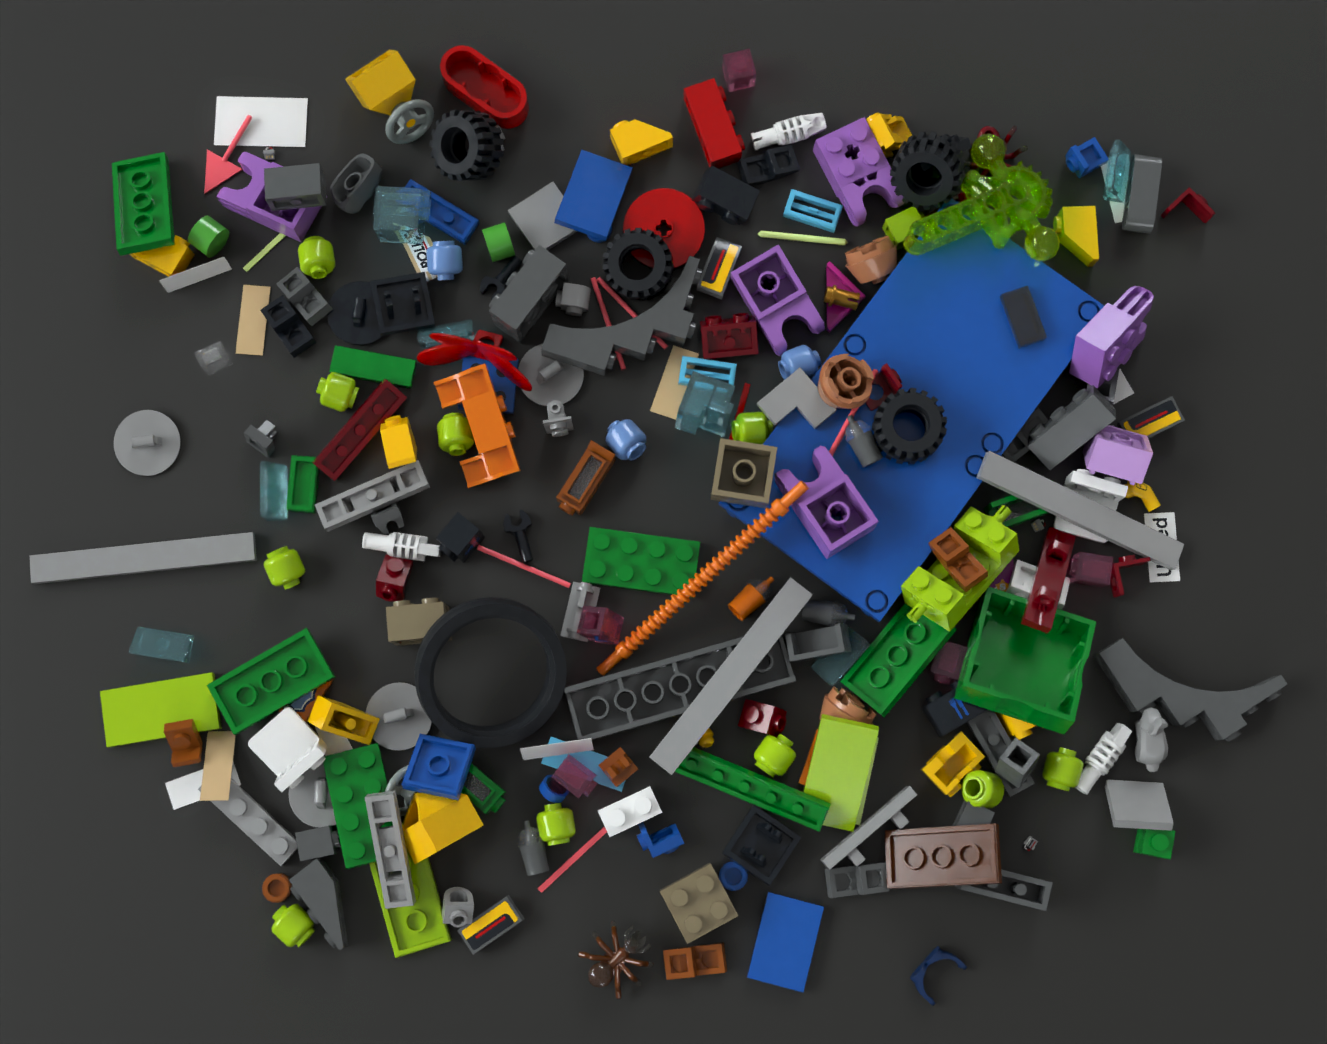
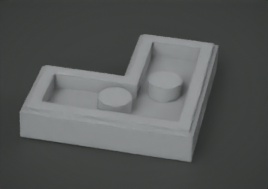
[757,368,837,429]

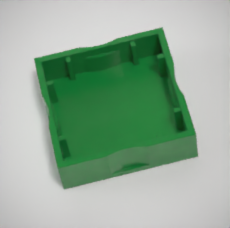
[954,587,1096,734]

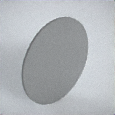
[518,344,584,406]
[114,410,181,476]
[366,682,432,751]
[289,763,336,828]

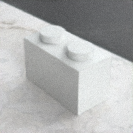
[598,786,662,837]

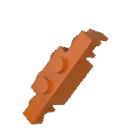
[434,364,521,488]

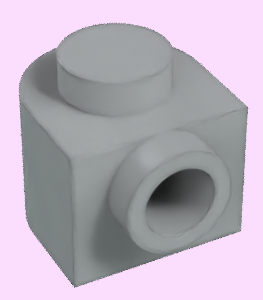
[555,283,591,316]
[442,887,474,927]

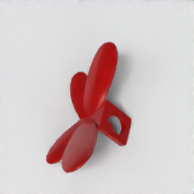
[417,330,532,391]

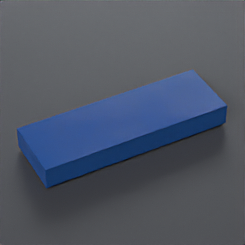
[396,179,480,245]

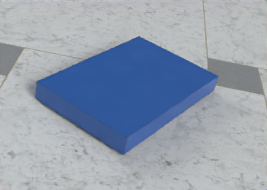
[554,150,633,241]
[747,892,824,992]

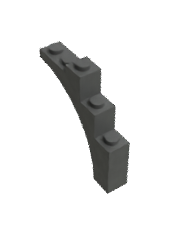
[541,256,703,376]
[1093,638,1288,742]

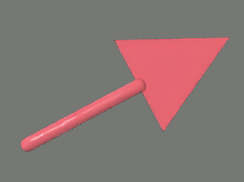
[204,115,252,194]

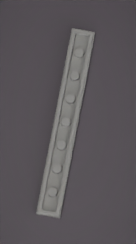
[976,451,1184,570]
[29,532,257,584]
[649,577,813,775]

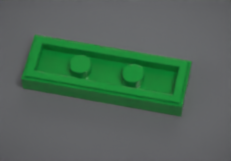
[329,345,417,389]

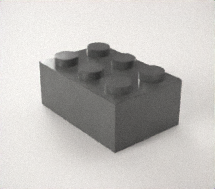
[489,245,569,343]

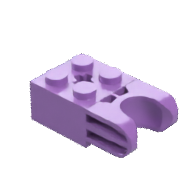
[813,117,904,227]
[216,152,327,242]
[730,244,825,356]
[1069,286,1154,389]
[775,446,879,559]

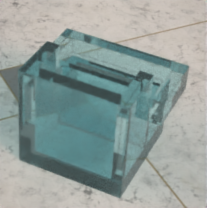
[373,186,431,244]
[675,371,735,437]

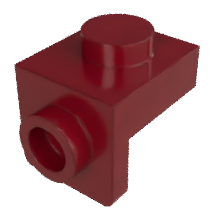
[376,554,413,601]
[738,699,787,738]

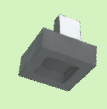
[244,420,277,458]
[371,502,404,535]

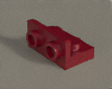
[699,313,758,359]

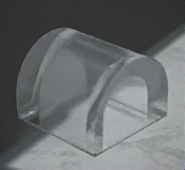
[195,340,233,375]

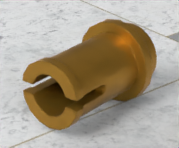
[823,285,860,311]

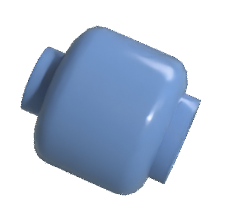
[426,241,463,280]
[778,345,821,380]
[605,419,646,461]

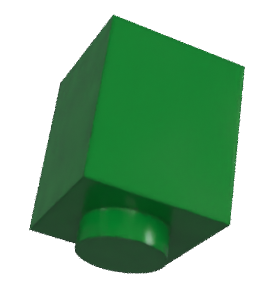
[1133,829,1176,860]

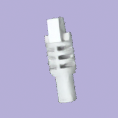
[750,113,827,150]
[362,532,441,561]
[1075,723,1132,795]

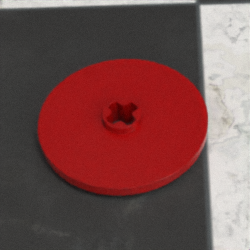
[623,188,705,269]

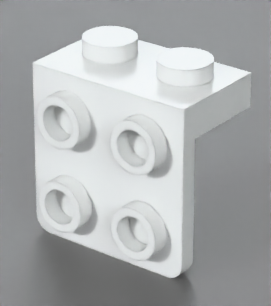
[1054,469,1128,543]
[248,707,328,792]

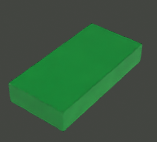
[286,455,320,513]

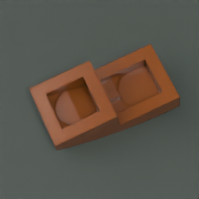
[928,527,988,592]
[663,942,727,980]

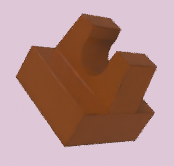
[599,747,638,787]

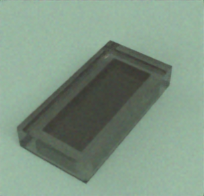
[1000,286,1047,348]

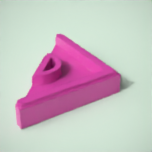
[826,261,866,333]

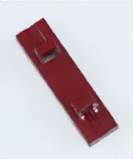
[1021,527,1076,633]

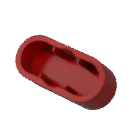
[440,45,529,129]

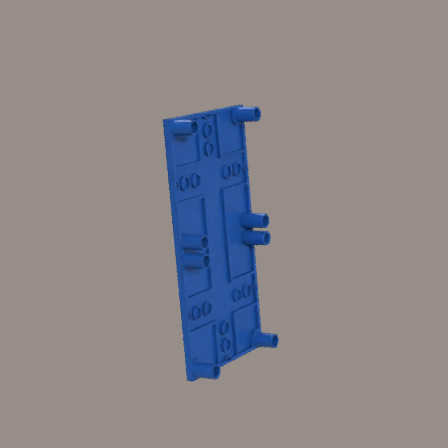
[719,198,1104,622]

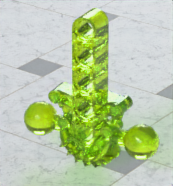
[903,134,1060,262]

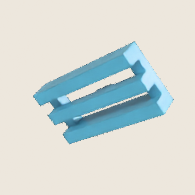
[783,189,843,233]
[678,356,737,392]

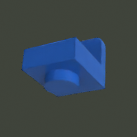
[1065,137,1109,178]
[636,822,684,858]

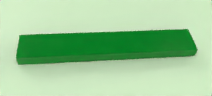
[675,747,831,832]

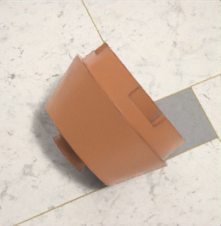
[845,236,897,284]
[818,354,874,409]
[819,686,877,725]

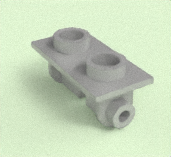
[543,400,574,437]
[560,581,601,642]

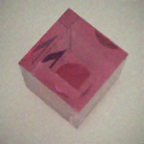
[722,48,756,92]
[1067,552,1113,588]
[577,606,624,645]
[927,641,968,685]
[552,754,598,798]

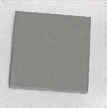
[508,182,577,251]
[1105,780,1174,831]

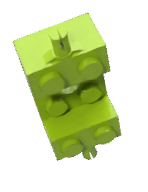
[901,505,1019,632]

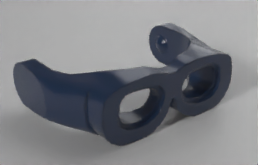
[910,946,967,1006]

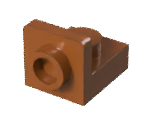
[164,719,203,767]

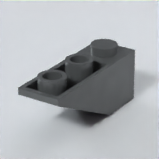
[289,858,348,950]

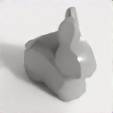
[1134,707,1168,772]

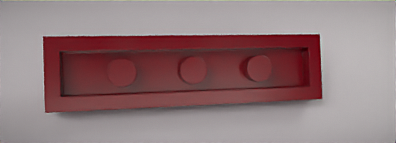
[312,379,407,481]

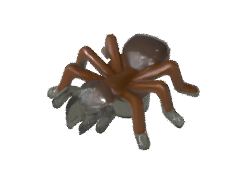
[577,921,654,999]

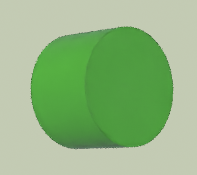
[188,215,229,258]
[482,222,515,262]

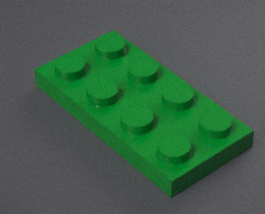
[112,152,175,256]
[582,527,700,598]
[840,604,957,717]
[207,628,336,735]
[323,743,393,870]

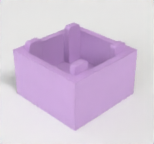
[1083,425,1153,485]

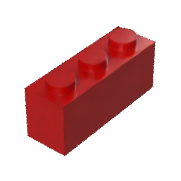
[683,78,745,169]

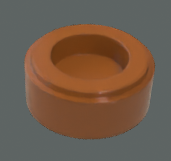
[262,873,293,903]

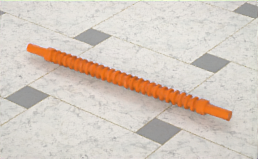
[597,480,809,676]

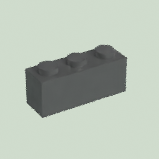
[1028,385,1116,470]
[955,869,1053,911]

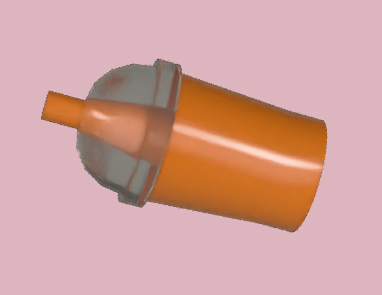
[727,576,774,621]

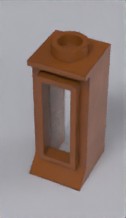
[556,440,616,516]

